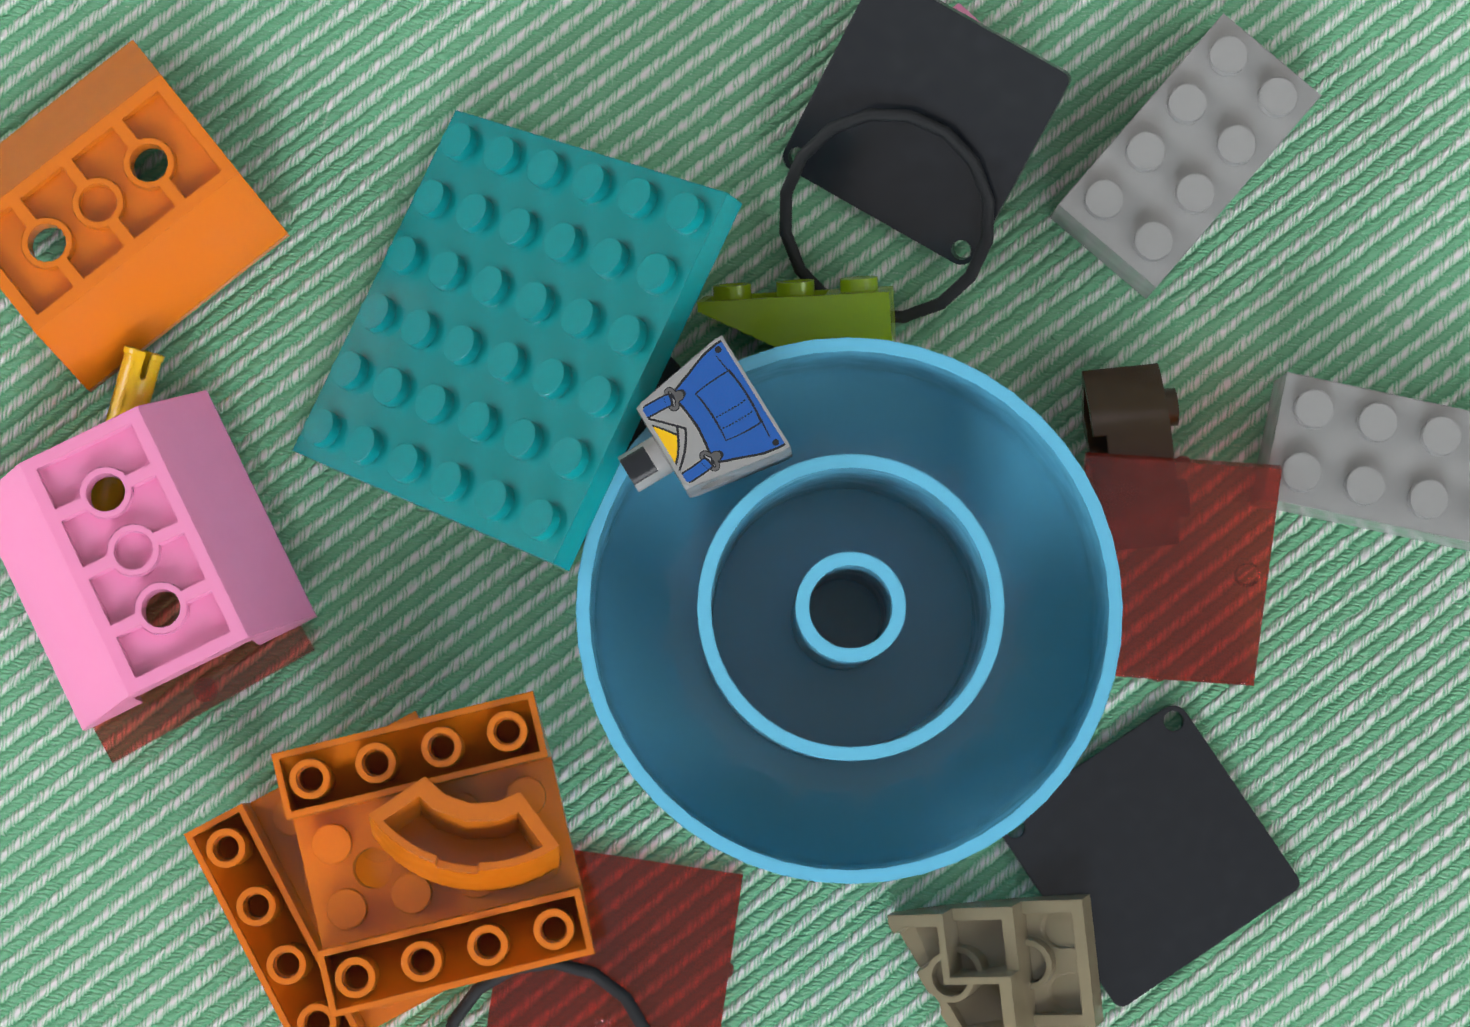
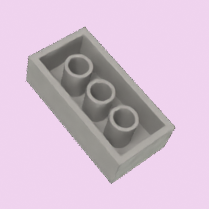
[1051,13,1322,299]
[1249,372,1470,551]

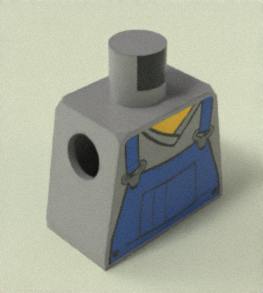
[617,335,793,498]

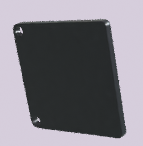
[783,0,1071,265]
[1002,706,1300,1006]

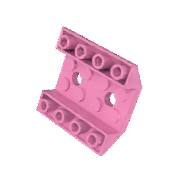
[0,390,317,731]

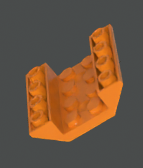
[0,40,290,392]
[271,691,595,1018]
[184,711,445,1027]

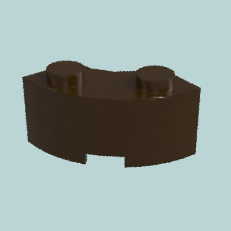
[1082,363,1190,549]

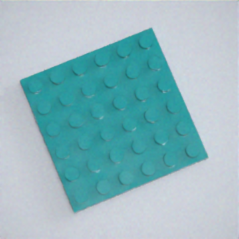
[292,110,742,571]

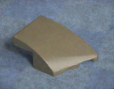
[887,894,1104,1027]

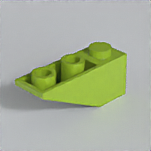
[697,276,896,347]

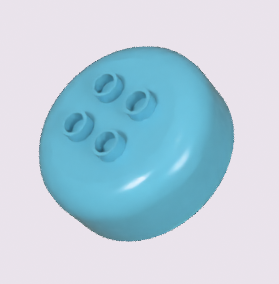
[576,337,1123,884]

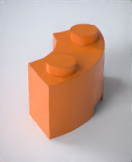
[368,777,559,891]

